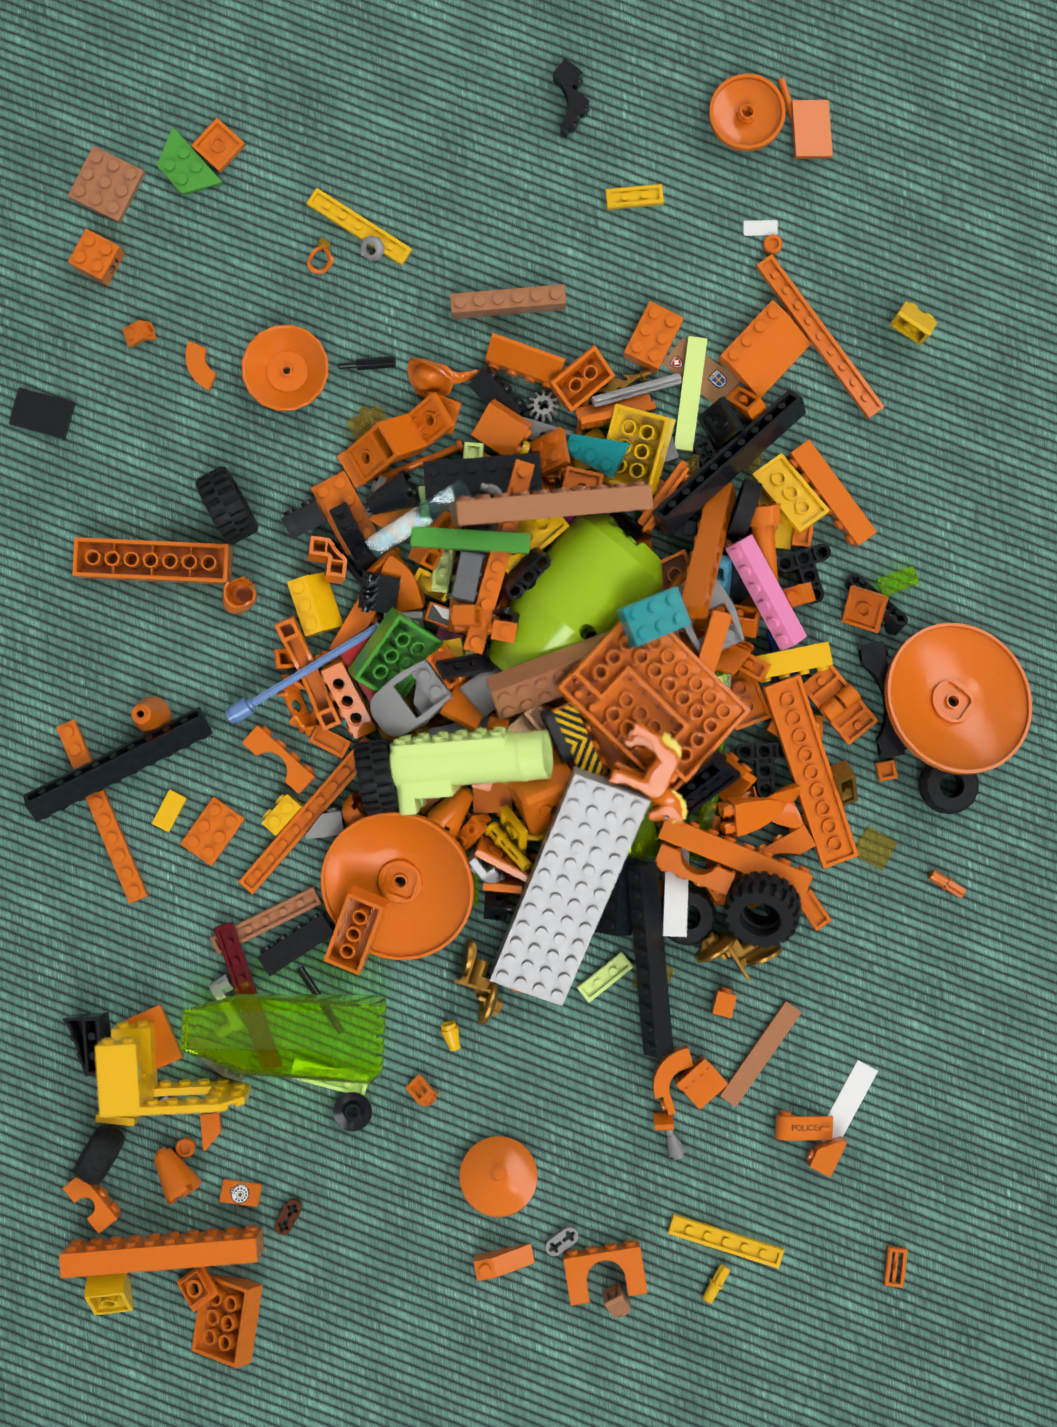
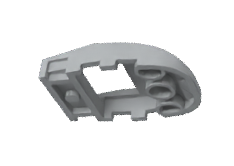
[678,579,745,652]
[370,659,454,736]

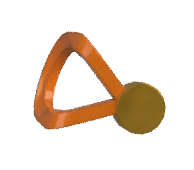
[307,238,334,274]

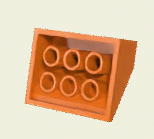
[718,300,811,398]
[191,1273,263,1369]

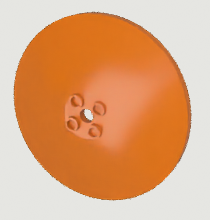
[884,623,1032,775]
[321,811,475,960]

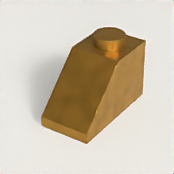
[830,760,858,806]

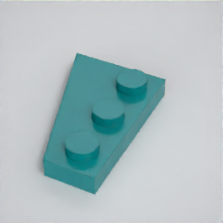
[567,434,631,478]

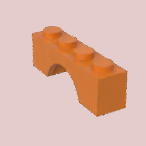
[242,725,317,794]
[655,840,736,895]

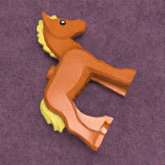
[608,720,688,826]

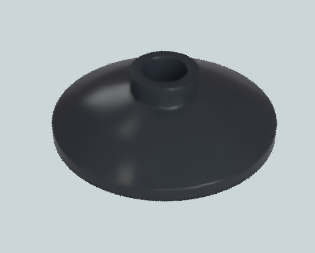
[333,1092,372,1131]

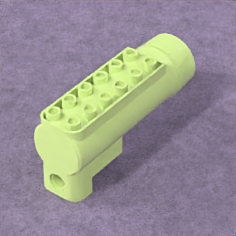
[389,726,553,815]

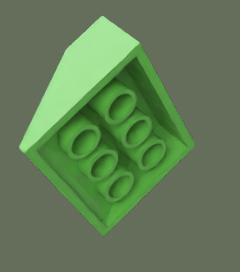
[348,607,444,699]

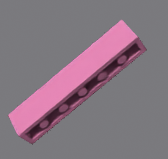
[726,534,807,651]

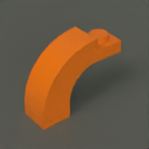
[652,1045,694,1115]

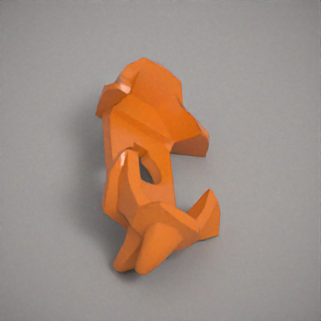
[277,674,317,737]

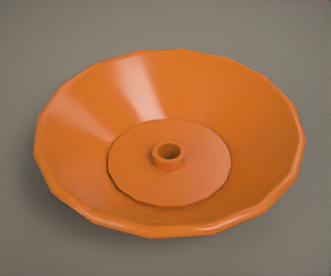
[242,325,329,411]

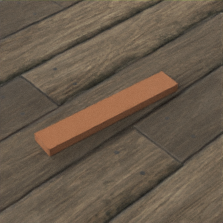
[210,886,322,955]
[719,1000,802,1107]

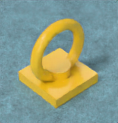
[500,804,548,856]

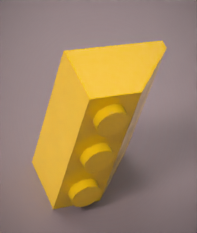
[287,572,343,638]

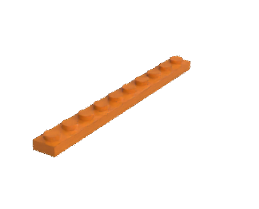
[755,254,884,419]
[462,459,535,654]
[56,720,149,904]
[238,736,369,895]

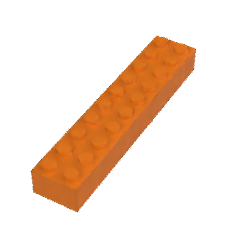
[59,1225,264,1278]

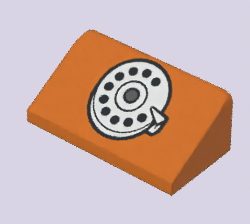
[219,1179,262,1207]

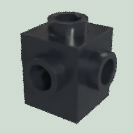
[484,892,512,921]

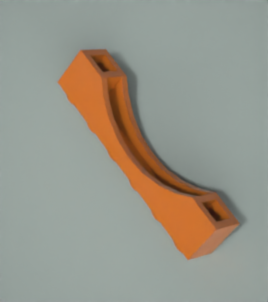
[274,615,342,731]
[704,825,816,903]

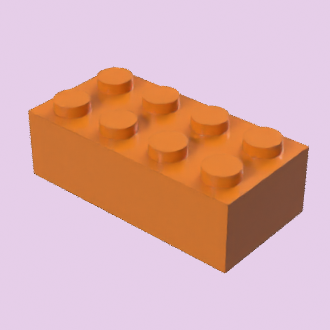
[323,885,390,975]

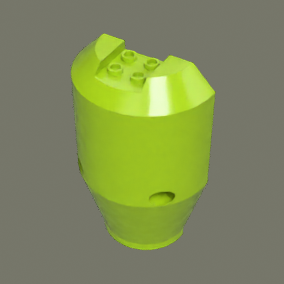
[484,513,664,671]

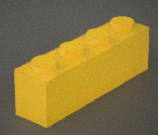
[754,642,833,683]

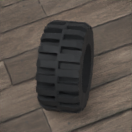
[195,466,258,544]
[353,738,399,816]
[723,871,801,948]

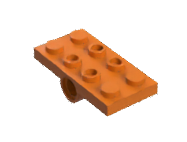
[803,665,878,745]

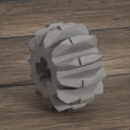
[527,390,560,423]

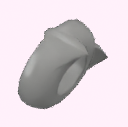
[360,235,384,261]

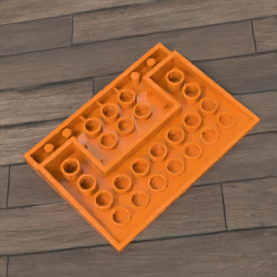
[555,600,750,791]

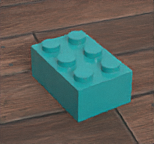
[616,586,691,648]

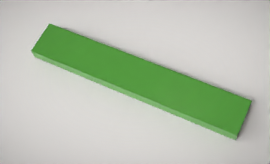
[410,526,530,554]

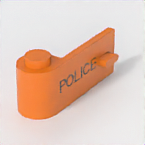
[775,1110,833,1141]

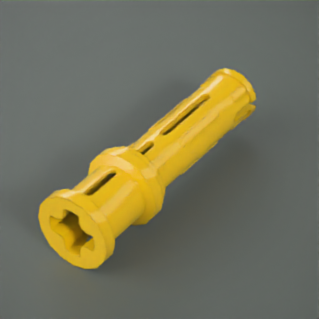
[484,822,532,872]

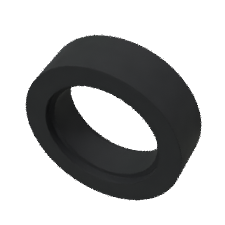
[727,478,762,539]

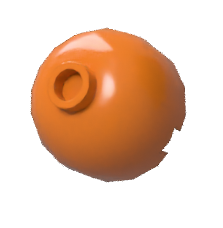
[342,792,367,826]

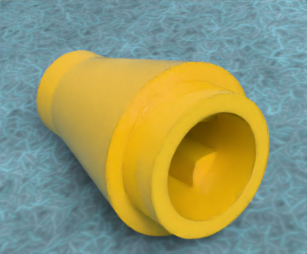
[440,1020,461,1051]

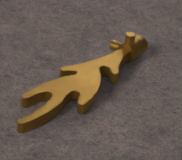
[592,368,651,396]

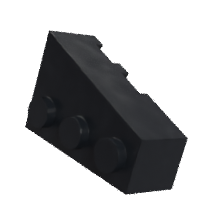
[63,1012,111,1076]

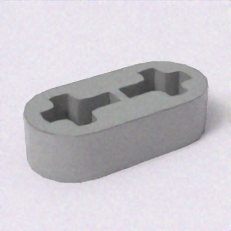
[545,1225,578,1256]

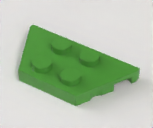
[157,128,223,196]

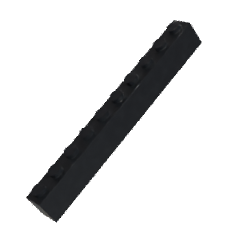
[652,390,806,535]
[23,707,213,822]
[626,860,674,1058]

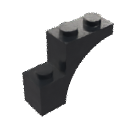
[553,58,590,138]
[329,502,377,575]

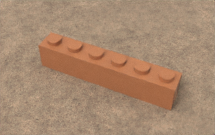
[450,284,566,319]

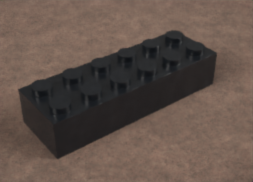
[423,452,543,504]

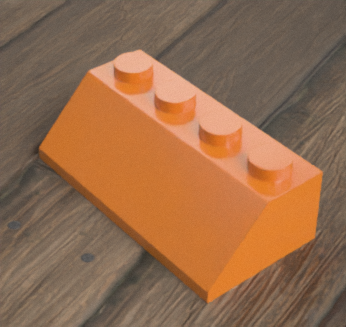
[485,333,566,390]

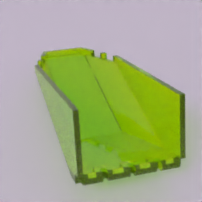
[180,994,386,1084]

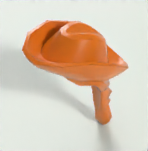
[408,358,480,398]

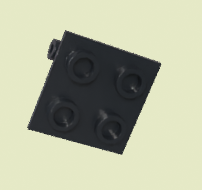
[358,570,401,613]

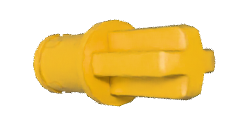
[702,1264,730,1304]

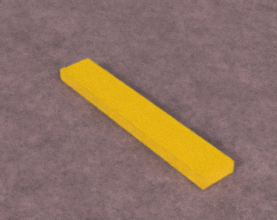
[306,188,412,266]
[667,1213,784,1269]

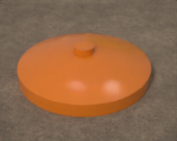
[709,73,786,152]
[459,1136,537,1218]

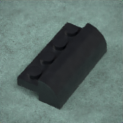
[676,752,740,818]

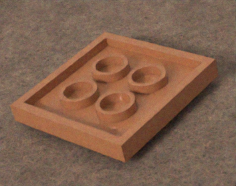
[68,146,146,223]

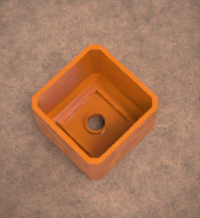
[508,750,571,834]

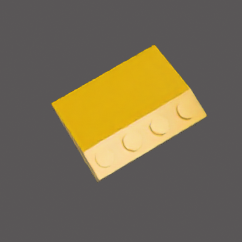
[598,404,676,495]

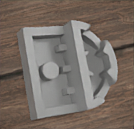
[469,846,505,883]

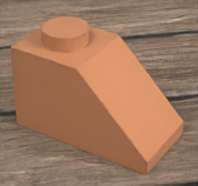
[602,1282,631,1318]

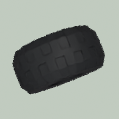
[918,764,979,814]
[661,887,717,946]
[74,1124,125,1185]

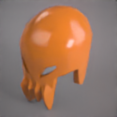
[222,576,257,615]

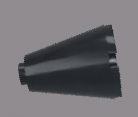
[364,469,421,515]

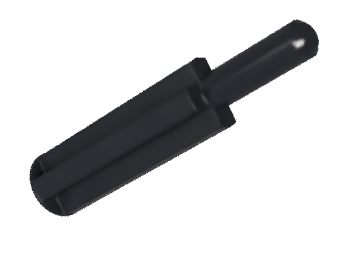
[338,356,396,370]

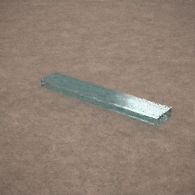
[365,479,472,557]

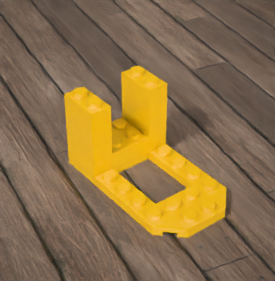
[95,1020,251,1117]

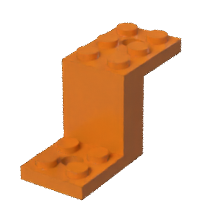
[345,392,455,484]

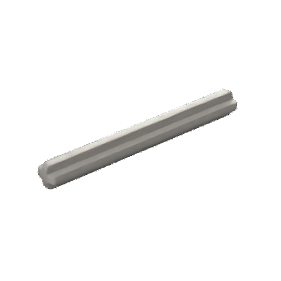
[591,373,682,408]

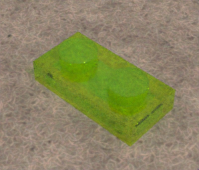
[876,566,920,596]

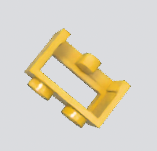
[414,567,448,604]

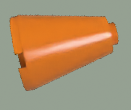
[131,696,171,734]
[424,786,473,839]
[154,1147,203,1205]

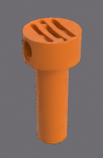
[749,503,782,583]

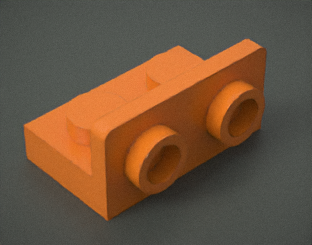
[456,814,492,853]

